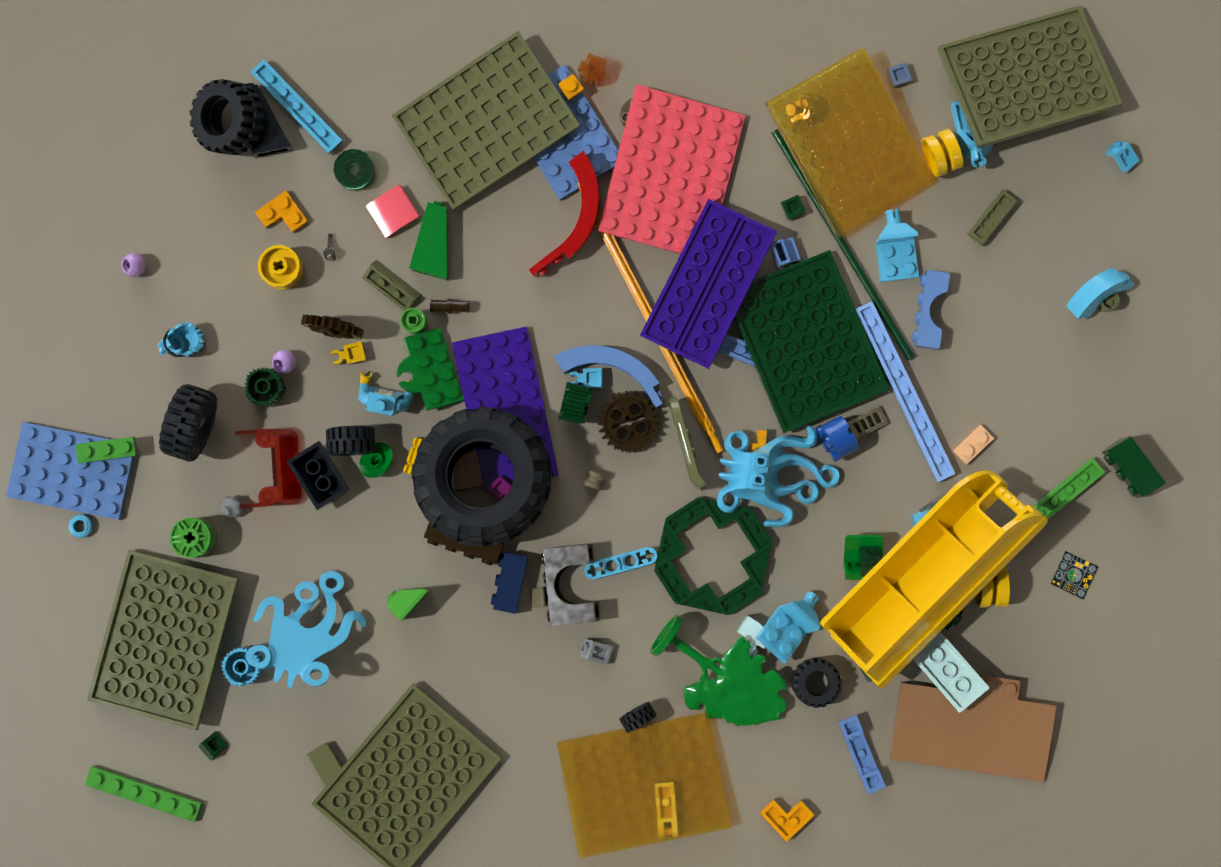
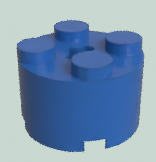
[816,416,859,462]

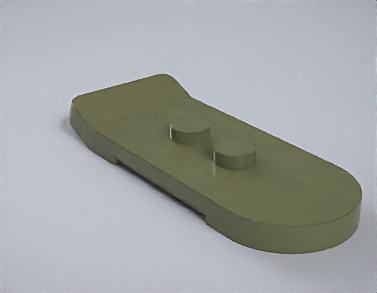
[668,397,707,491]

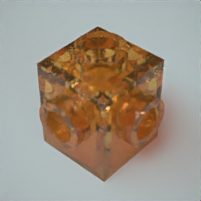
[578,53,607,86]

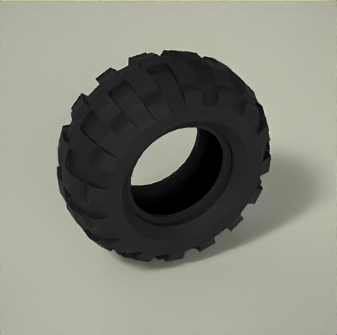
[412,407,552,547]

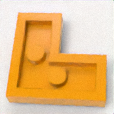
[255,190,308,233]
[759,799,814,842]

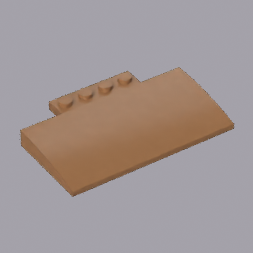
[890,674,1056,782]

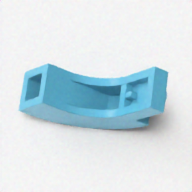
[1066,268,1134,319]

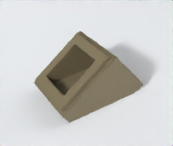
[530,587,546,608]

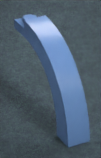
[554,345,663,409]

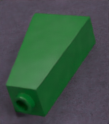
[409,201,449,281]

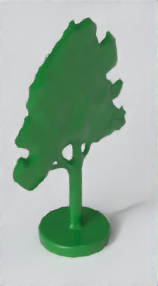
[650,614,787,726]

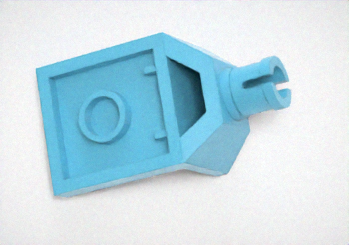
[951,101,993,167]
[875,209,919,283]
[756,591,821,663]

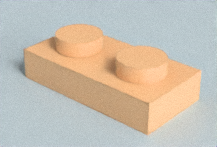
[952,425,994,465]

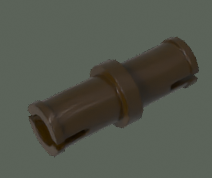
[430,299,470,314]

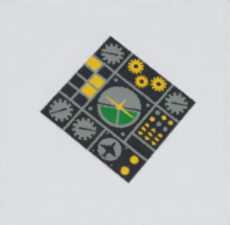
[1050,551,1098,599]

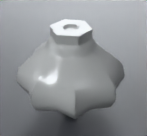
[221,496,243,518]

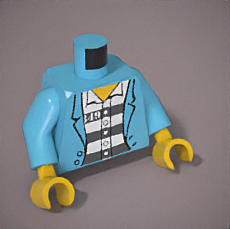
[358,371,414,416]

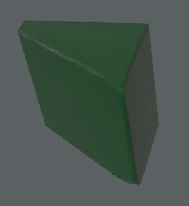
[198,731,228,761]

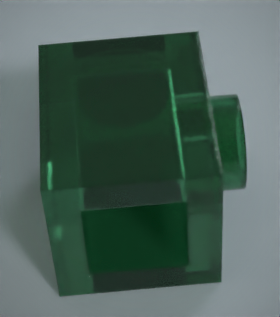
[858,546,881,576]

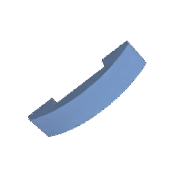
[838,715,886,794]

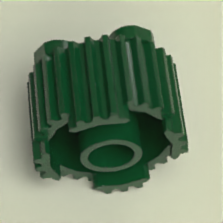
[244,367,286,407]
[558,382,593,424]

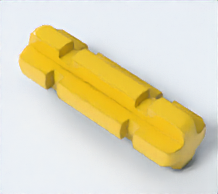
[403,437,422,475]

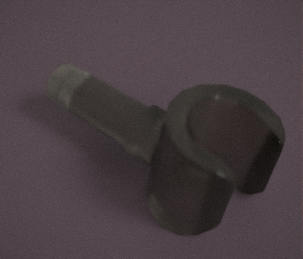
[323,234,336,261]

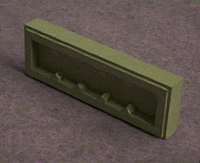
[967,189,1018,246]

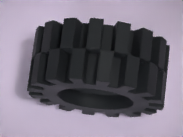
[619,702,657,733]

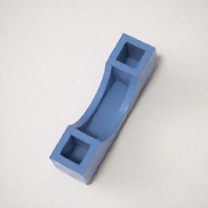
[912,270,950,351]

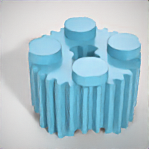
[221,646,264,687]

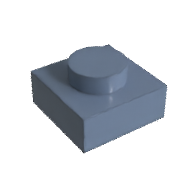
[887,62,912,88]

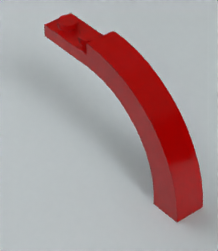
[529,151,601,277]

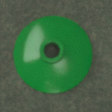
[359,442,393,478]

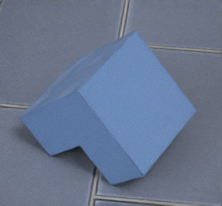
[770,237,801,269]

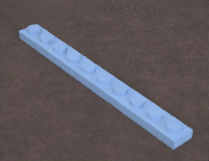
[855,302,955,482]

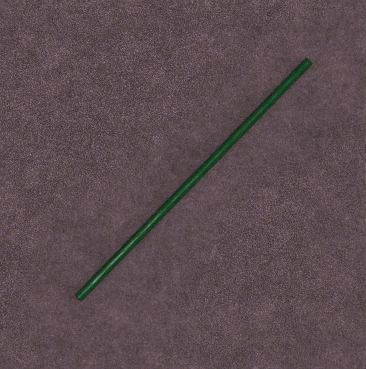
[771,129,914,360]

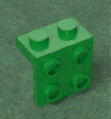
[843,535,884,580]

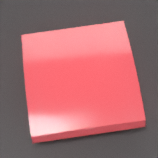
[366,185,420,238]

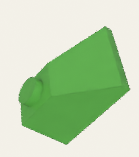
[386,588,430,621]

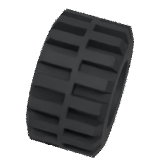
[326,425,375,456]
[791,658,842,708]

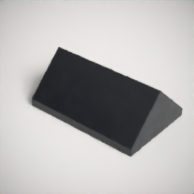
[286,441,350,510]

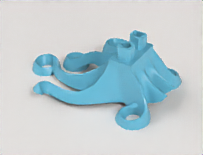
[717,426,840,528]
[246,571,366,688]

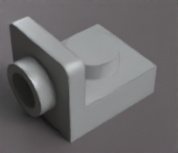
[580,638,613,665]

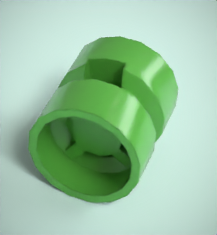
[400,308,428,335]

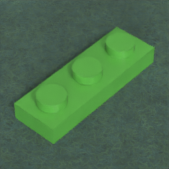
[76,437,137,464]

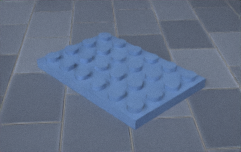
[534,65,618,201]
[6,422,137,520]

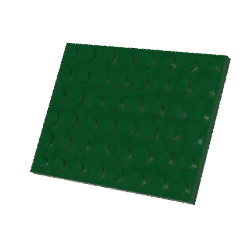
[735,250,890,434]

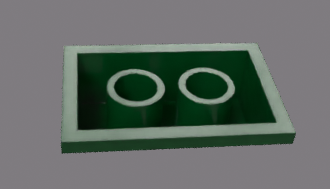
[1102,436,1166,498]

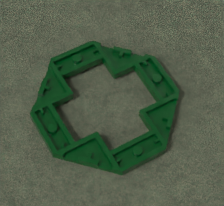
[654,497,772,615]

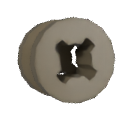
[582,470,605,491]

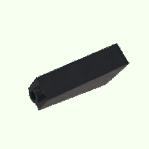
[246,83,293,158]

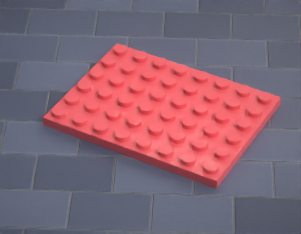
[597,84,745,254]

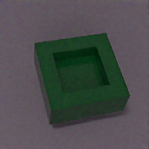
[780,195,806,220]

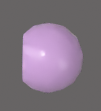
[121,253,146,277]
[272,350,296,374]

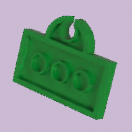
[396,328,464,411]

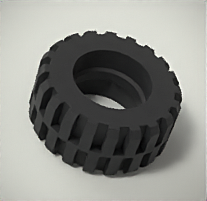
[190,79,264,155]
[159,384,218,462]

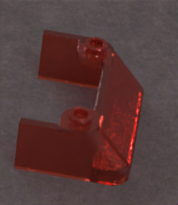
[235,429,302,509]

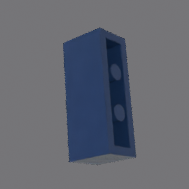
[491,552,528,614]

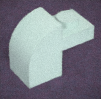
[736,616,765,658]

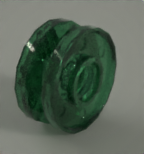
[333,149,375,191]

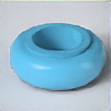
[69,514,93,538]

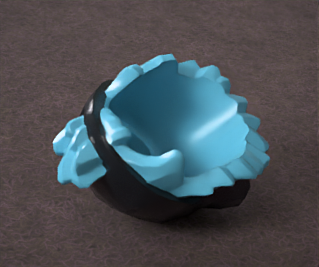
[157,321,205,358]

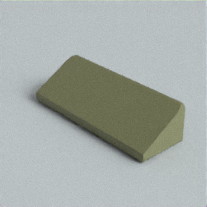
[362,260,421,311]
[306,743,341,787]

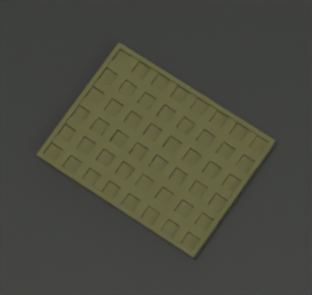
[392,31,581,211]

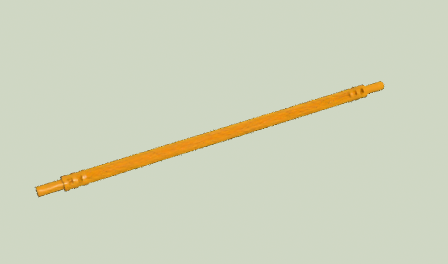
[577,183,723,454]

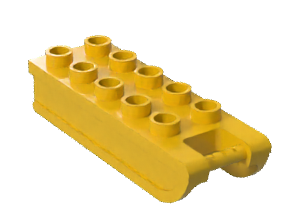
[820,470,1048,690]

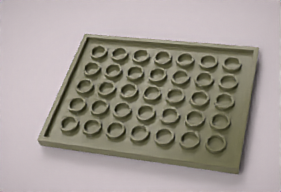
[937,5,1123,149]
[87,550,239,730]
[311,683,501,867]

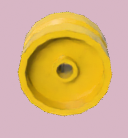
[921,128,963,178]
[258,245,304,290]
[975,566,1010,608]

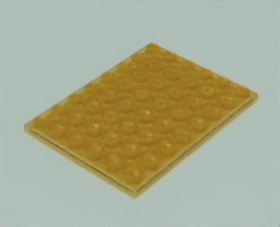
[764,47,935,238]
[557,712,732,858]

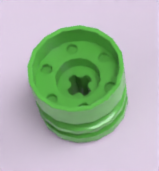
[170,517,217,558]

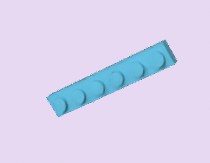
[250,60,343,155]

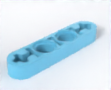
[584,547,657,579]

